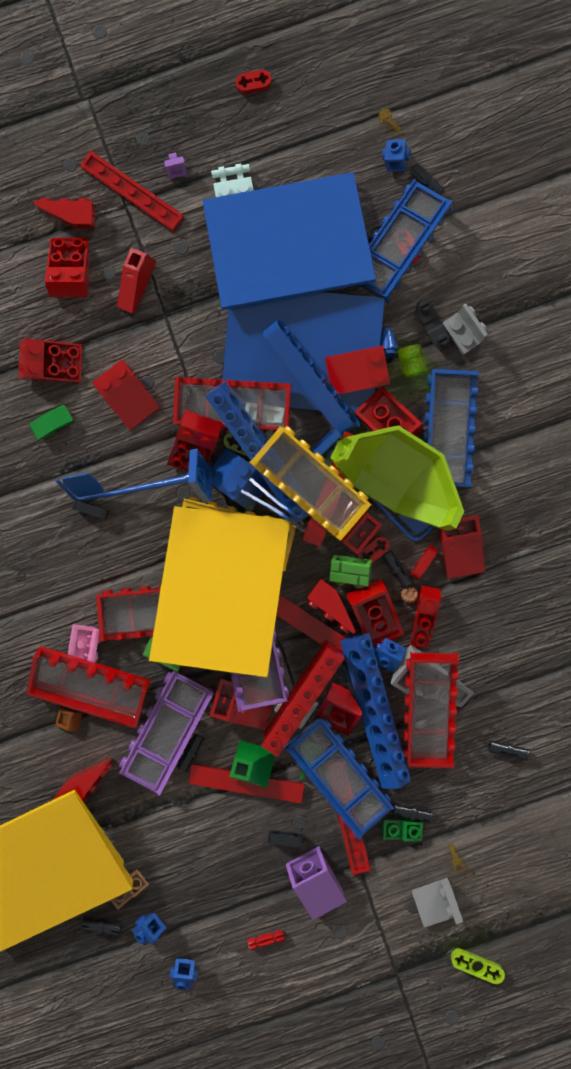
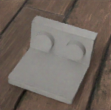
[442,304,488,355]
[412,878,463,927]

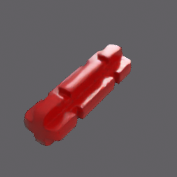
[247,930,285,950]

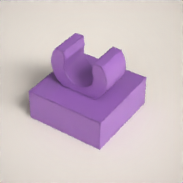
[164,152,188,179]

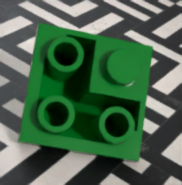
[230,741,275,788]

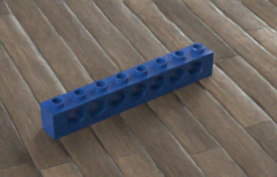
[205,381,313,523]
[340,633,411,789]

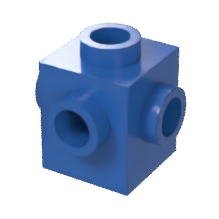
[382,139,411,172]
[374,638,406,672]
[132,913,166,945]
[170,958,198,991]

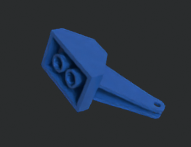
[212,448,295,522]

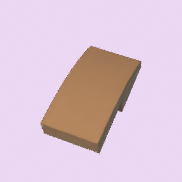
[110,869,149,910]

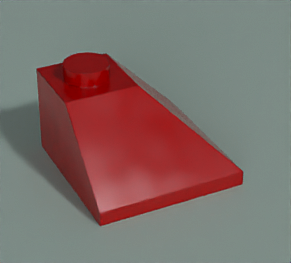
[314,682,362,736]

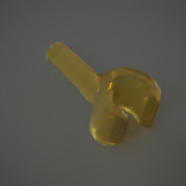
[378,108,401,132]
[448,843,465,872]

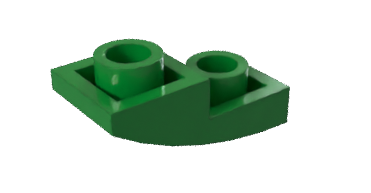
[29,405,73,441]
[381,819,423,842]

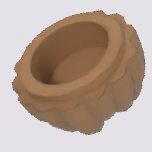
[401,586,419,604]

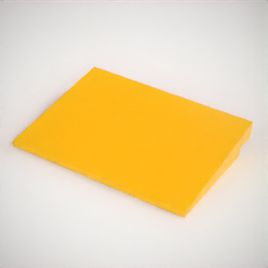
[149,506,290,678]
[0,790,133,952]

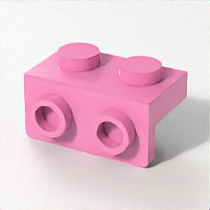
[68,624,100,663]

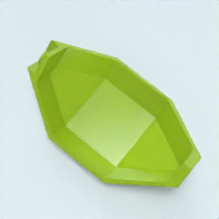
[330,425,464,531]

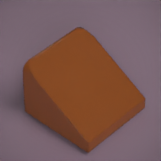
[55,707,82,731]

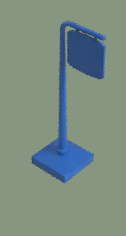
[310,429,435,542]
[56,449,212,503]

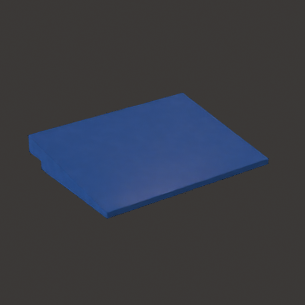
[203,172,376,310]
[222,292,385,415]

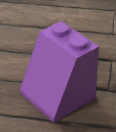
[286,846,347,920]

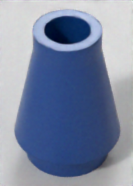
[380,328,399,358]

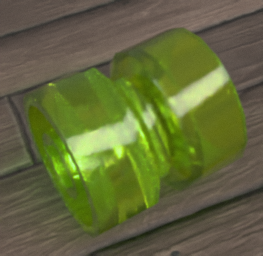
[397,344,428,377]

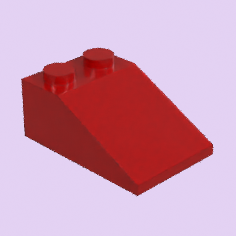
[325,345,390,394]
[92,359,160,431]
[354,386,424,437]
[346,579,405,648]

